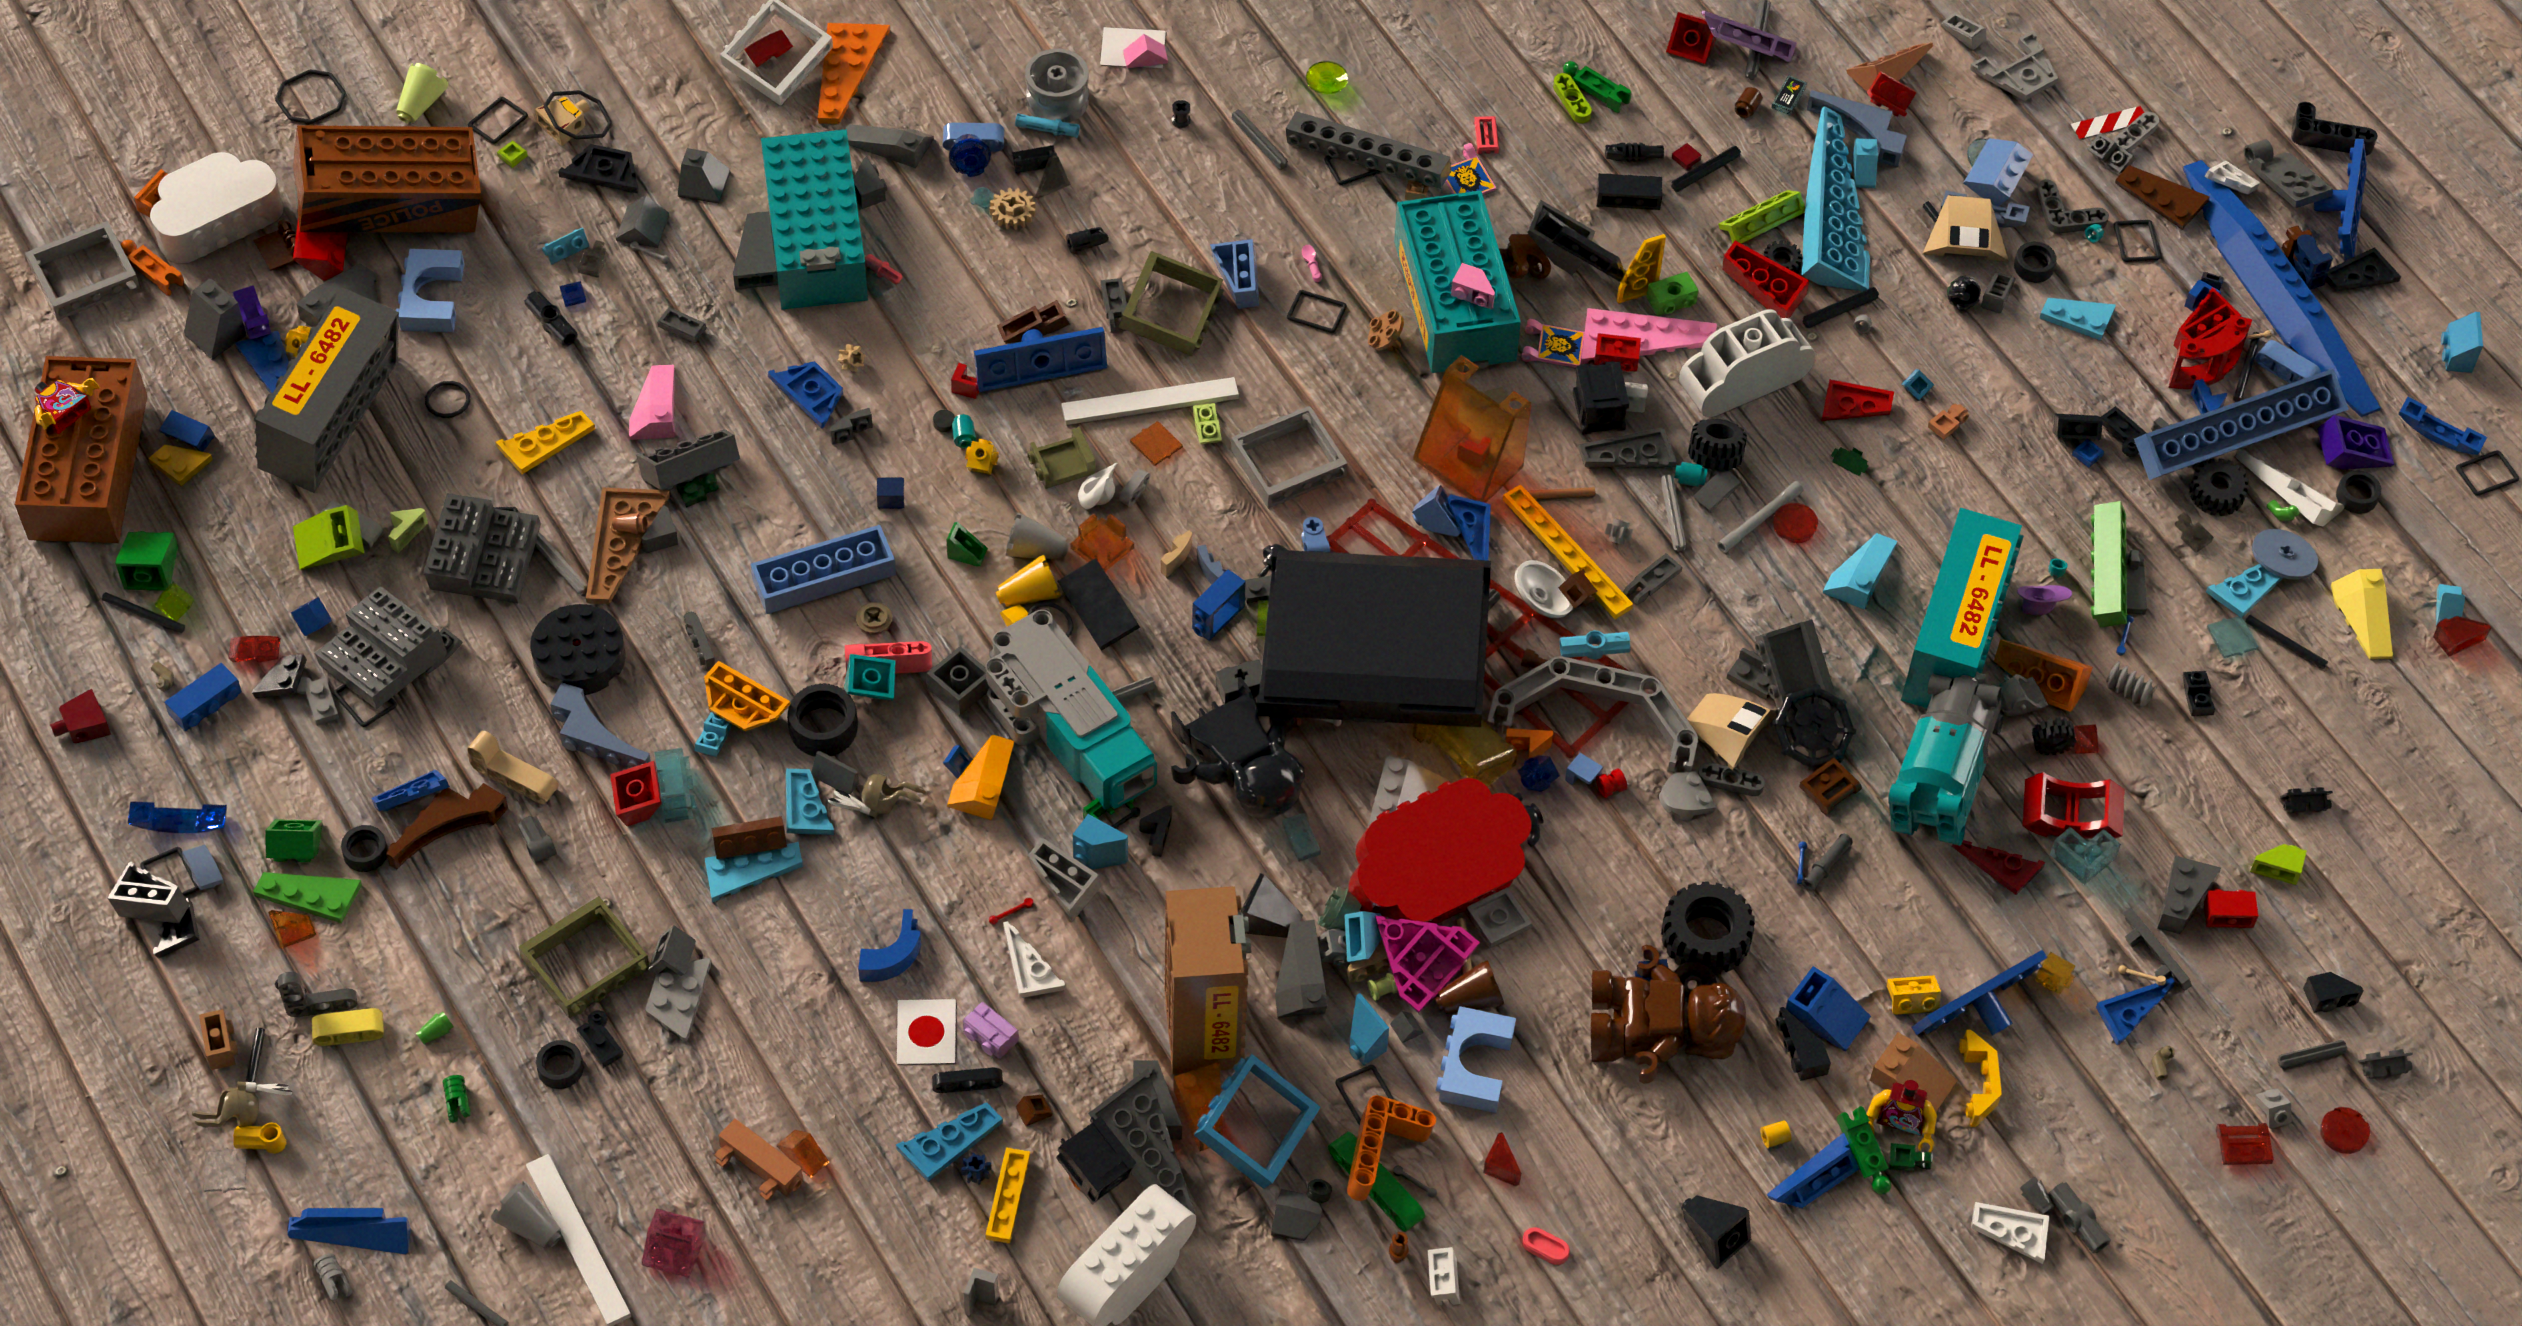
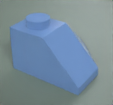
[1412,485,1461,536]

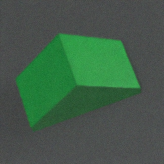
[946,522,988,567]

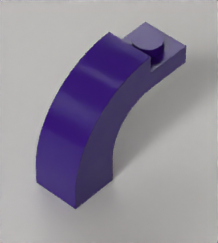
[232,285,272,340]

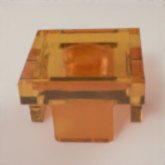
[1070,514,1134,572]

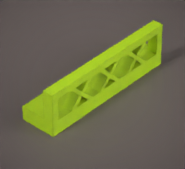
[1718,190,1805,243]

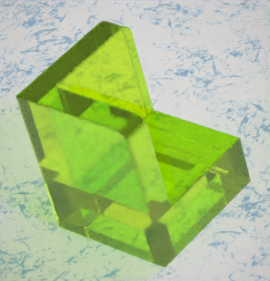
[154,581,194,621]

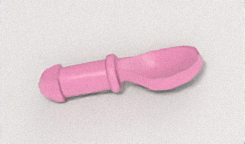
[1302,245,1322,282]

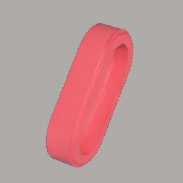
[1522,1227,1570,1265]

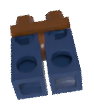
[2282,225,2333,290]

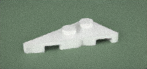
[1003,921,1065,998]

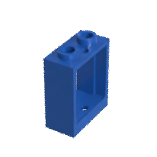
[1192,569,1246,641]

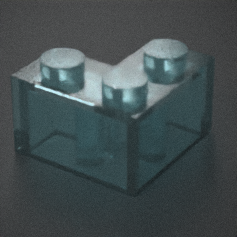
[2050,827,2121,885]

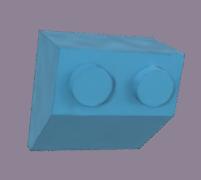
[2441,312,2483,373]
[1073,814,1128,870]

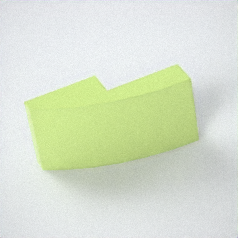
[1193,403,1222,444]

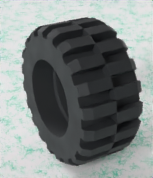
[1661,882,1755,975]

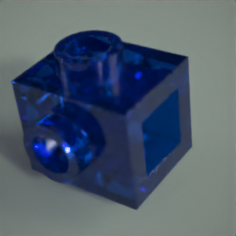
[1517,755,1560,792]

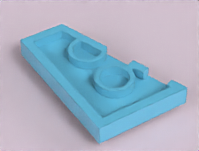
[785,768,834,835]

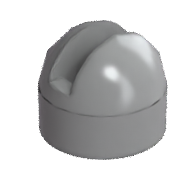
[1853,314,1872,334]

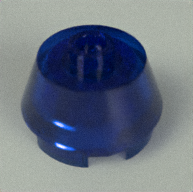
[949,134,991,177]

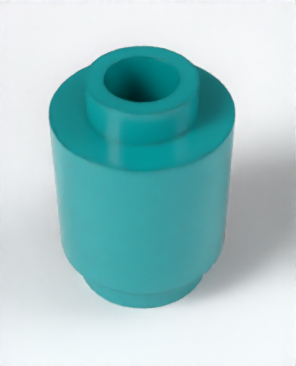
[952,414,976,449]
[1674,462,1708,487]

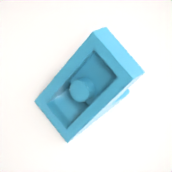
[2436,584,2465,629]

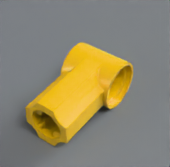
[233,1122,286,1154]

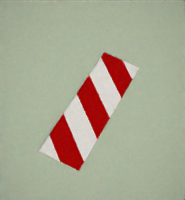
[2071,106,2144,139]

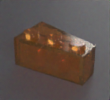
[1173,1062,1223,1152]

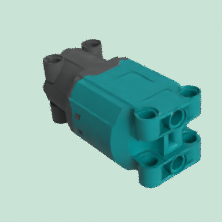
[1888,674,2003,845]

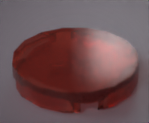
[1773,503,1818,543]
[2320,1107,2370,1154]

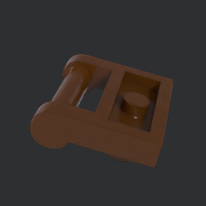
[1799,758,1862,815]

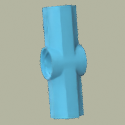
[1559,630,1631,660]

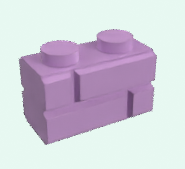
[963,1002,1019,1059]

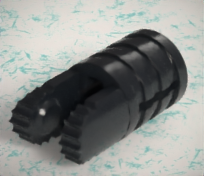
[1066,227,1109,253]

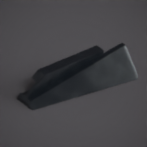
[1536,209,1627,282]

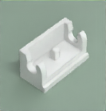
[1428,1247,1460,1305]

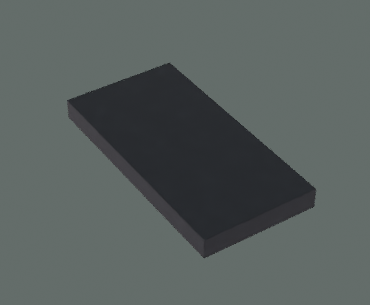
[1057,558,1140,651]

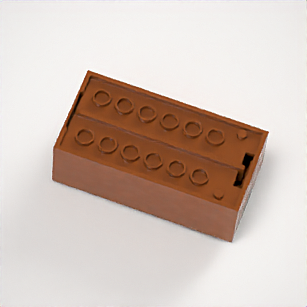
[15,356,148,543]

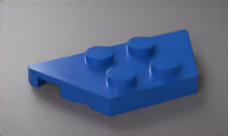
[768,361,843,428]

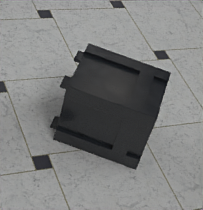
[1573,361,1630,435]
[1056,1117,1137,1205]

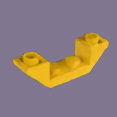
[1959,1030,2002,1127]

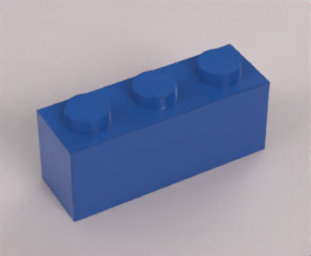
[164,662,242,731]

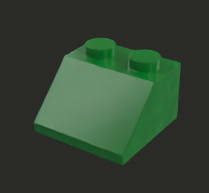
[265,819,323,862]

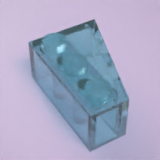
[654,748,697,823]

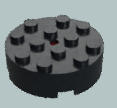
[530,604,626,695]

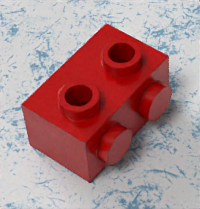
[2203,889,2259,928]

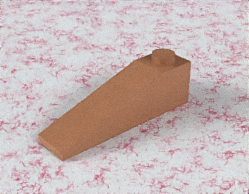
[1846,42,1933,91]

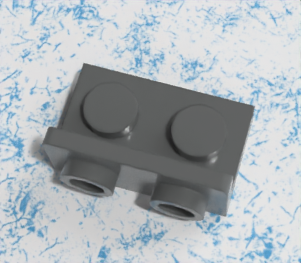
[1726,648,1770,700]

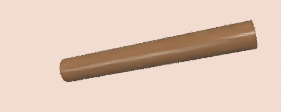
[1528,487,1595,499]

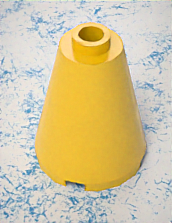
[996,555,1061,607]

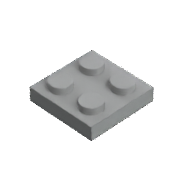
[1466,888,1532,948]

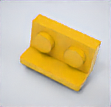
[1887,975,1941,1015]

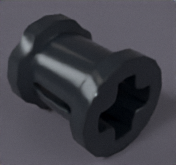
[1172,100,1191,128]

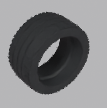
[787,683,858,757]

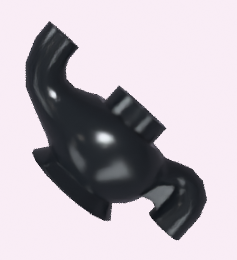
[1513,792,1544,847]

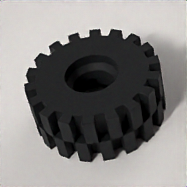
[2189,458,2249,516]

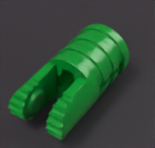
[442,1075,471,1123]

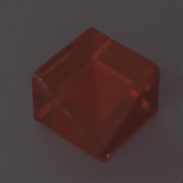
[2074,724,2099,754]

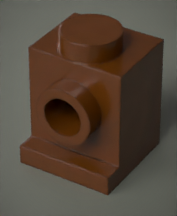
[1558,569,1597,609]

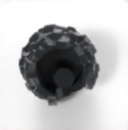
[1947,275,1981,310]

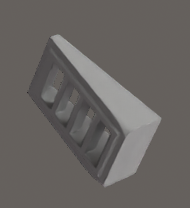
[1941,13,1987,50]

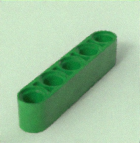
[1328,1131,1426,1232]

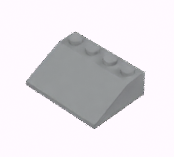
[1367,756,1453,828]

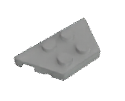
[645,958,711,1043]

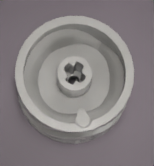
[1025,49,1089,123]

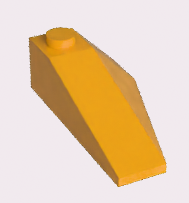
[947,734,1014,820]

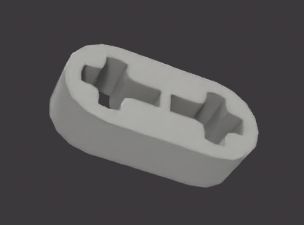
[1119,468,1150,507]

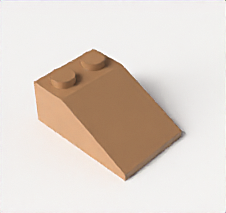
[1870,1032,1957,1112]

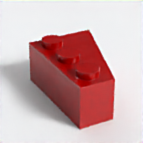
[2173,287,2242,360]

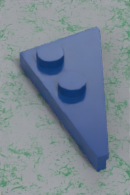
[1447,494,1491,560]
[2096,978,2175,1045]

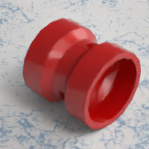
[1596,768,1627,798]

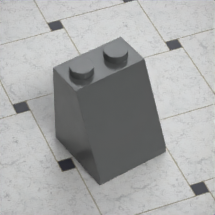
[184,278,247,360]

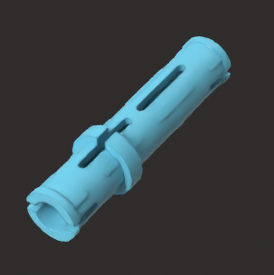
[1015,113,1080,138]

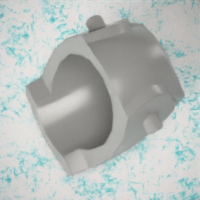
[1999,674,2048,717]

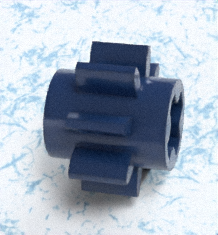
[961,1153,992,1185]

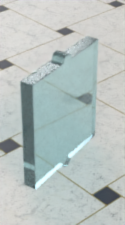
[2207,616,2258,658]

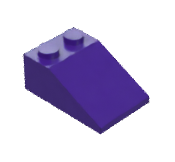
[2317,415,2394,470]

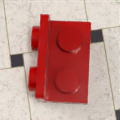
[1867,71,1916,117]
[1594,333,1641,372]

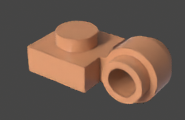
[1928,403,1969,440]

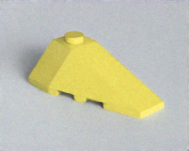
[2331,569,2393,659]

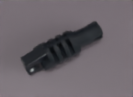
[1605,142,1664,162]

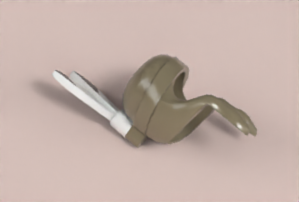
[828,773,926,818]
[192,1081,292,1128]

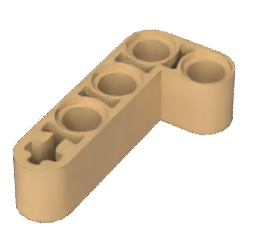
[467,731,559,804]

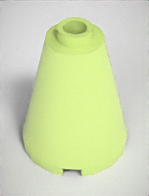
[396,63,448,124]

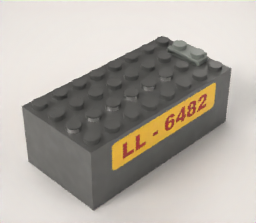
[254,287,399,493]

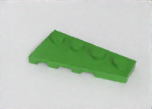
[253,872,362,924]

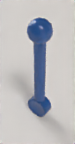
[2116,615,2134,656]
[1797,841,1808,884]

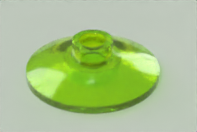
[1306,61,1348,94]

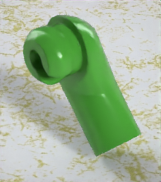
[2266,499,2299,521]

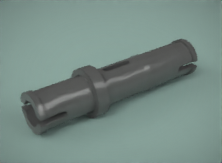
[1802,833,1853,891]

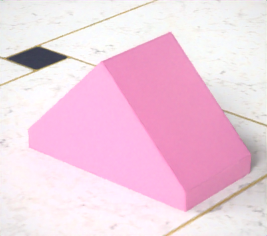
[1123,34,1168,69]

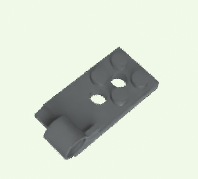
[2244,139,2333,208]

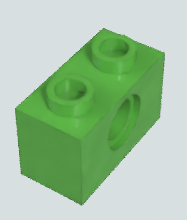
[1646,272,1699,316]

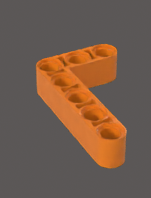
[1347,1095,1436,1201]

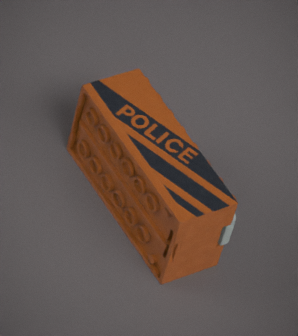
[293,125,481,232]

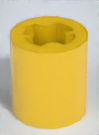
[1760,1120,1792,1148]

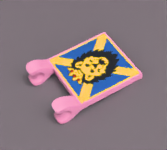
[1445,143,1496,195]
[1521,319,1585,368]

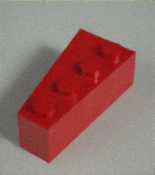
[1722,240,1809,318]

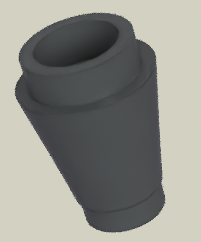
[2020,1177,2055,1215]

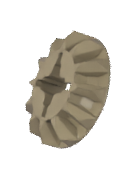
[856,602,892,635]

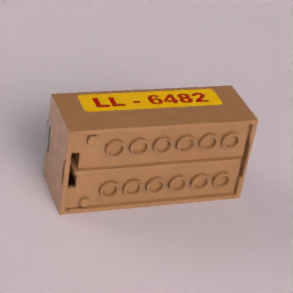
[1164,886,1251,1074]

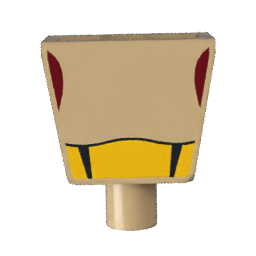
[535,96,590,146]

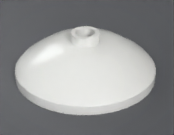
[1515,560,1573,618]

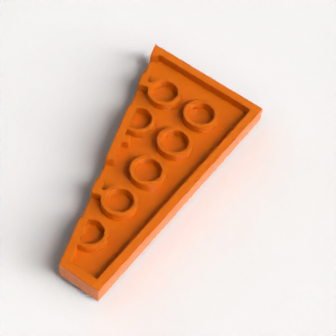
[818,23,890,124]

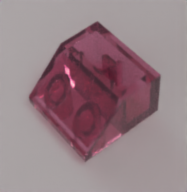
[642,1208,706,1278]

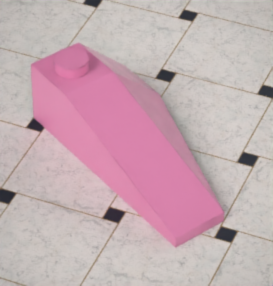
[629,365,674,440]

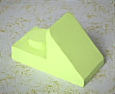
[389,508,428,553]

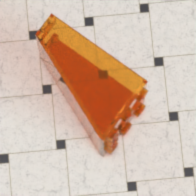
[1413,355,1531,503]

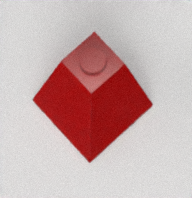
[1666,12,1717,64]

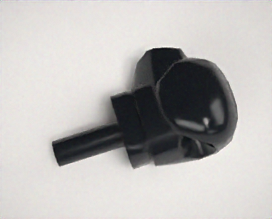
[1258,544,1287,577]

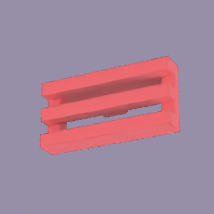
[1474,116,1499,154]

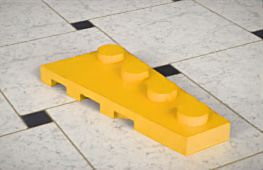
[495,410,595,474]

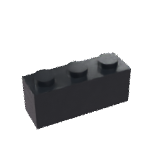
[1596,173,1662,210]

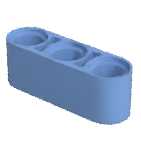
[942,123,1005,152]
[2255,340,2321,383]

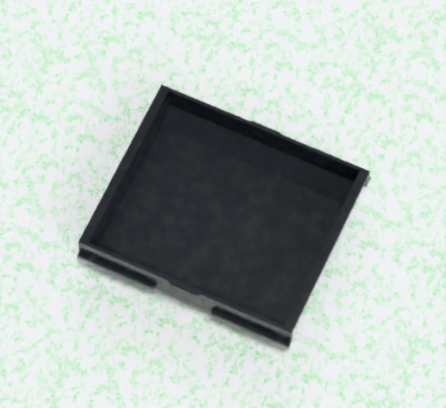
[1257,549,1491,727]

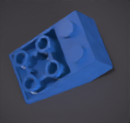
[1786,966,1871,1052]

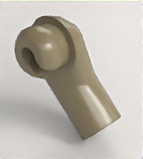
[151,661,174,691]
[2151,1046,2175,1080]

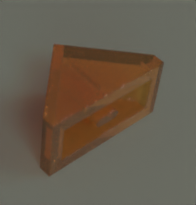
[268,910,316,949]
[777,1129,829,1178]

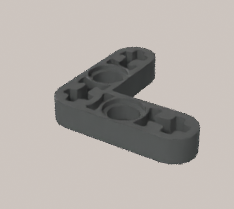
[2036,179,2109,233]
[278,972,357,1017]

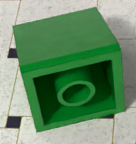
[115,531,178,591]

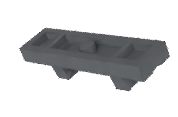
[2123,907,2192,991]

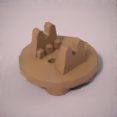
[1368,309,1404,352]

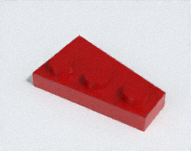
[1821,379,1894,421]

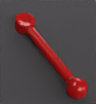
[989,898,1033,925]

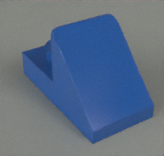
[2191,379,2227,414]

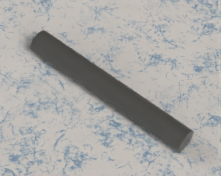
[445,1280,509,1326]

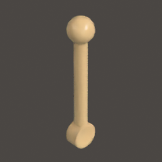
[2246,330,2272,340]
[2118,965,2166,985]

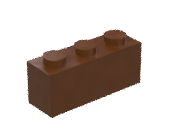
[711,816,787,859]

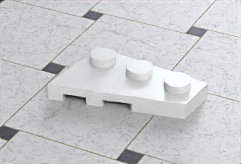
[1971,1202,2049,1264]

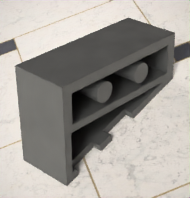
[2157,856,2221,934]

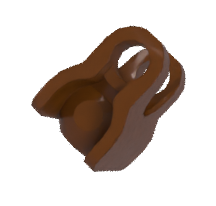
[1499,234,1551,279]

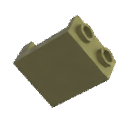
[1027,427,1096,489]

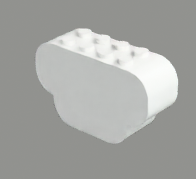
[150,152,283,263]
[1679,309,1816,417]
[1057,1184,1196,1326]

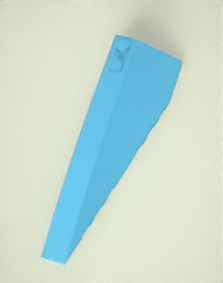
[1802,106,1870,291]

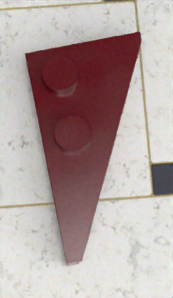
[1951,840,2045,895]

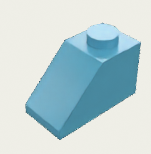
[1852,138,1878,188]
[1345,911,1382,962]

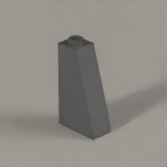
[733,211,778,290]

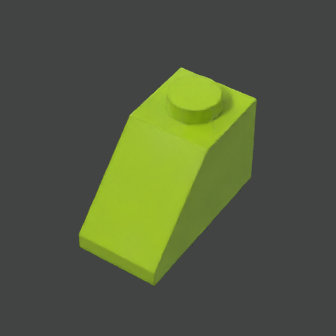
[2250,844,2307,885]

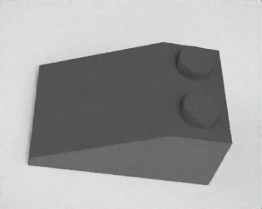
[1527,200,1596,275]

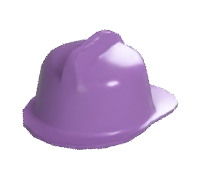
[2017,585,2072,615]

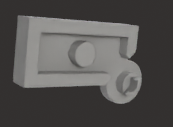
[297,677,339,726]

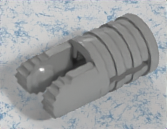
[313,1253,352,1300]

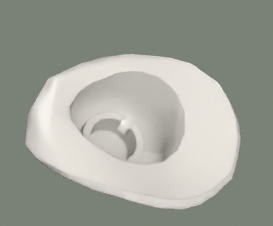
[1078,463,1118,509]

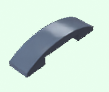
[1941,190,2030,228]

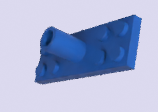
[2314,139,2367,261]
[974,327,1107,392]
[1912,950,2047,1036]

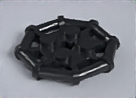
[1772,684,1856,770]

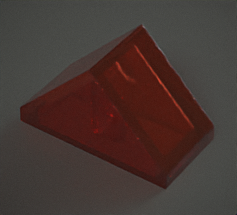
[1483,1132,1522,1186]

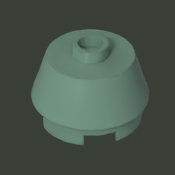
[1318,887,1361,931]

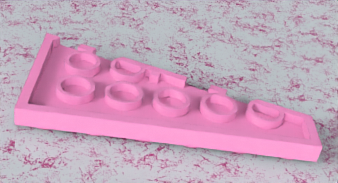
[1581,308,1717,364]

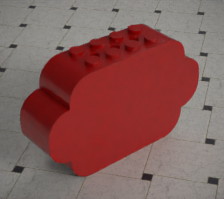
[1349,778,1531,924]

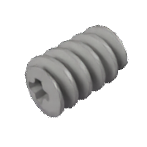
[2106,661,2158,707]

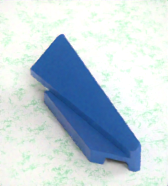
[1767,1133,1859,1208]
[288,1208,411,1254]

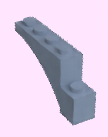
[1807,90,1907,167]
[550,683,651,768]

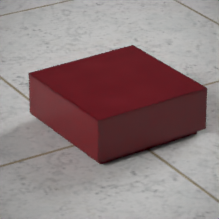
[1671,143,1702,170]

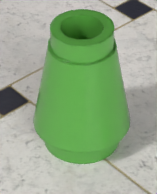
[416,1011,454,1045]

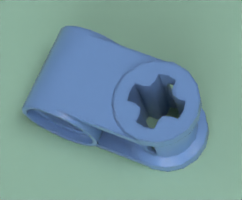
[1301,517,1330,552]

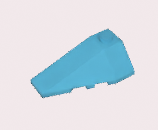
[1823,533,1897,610]

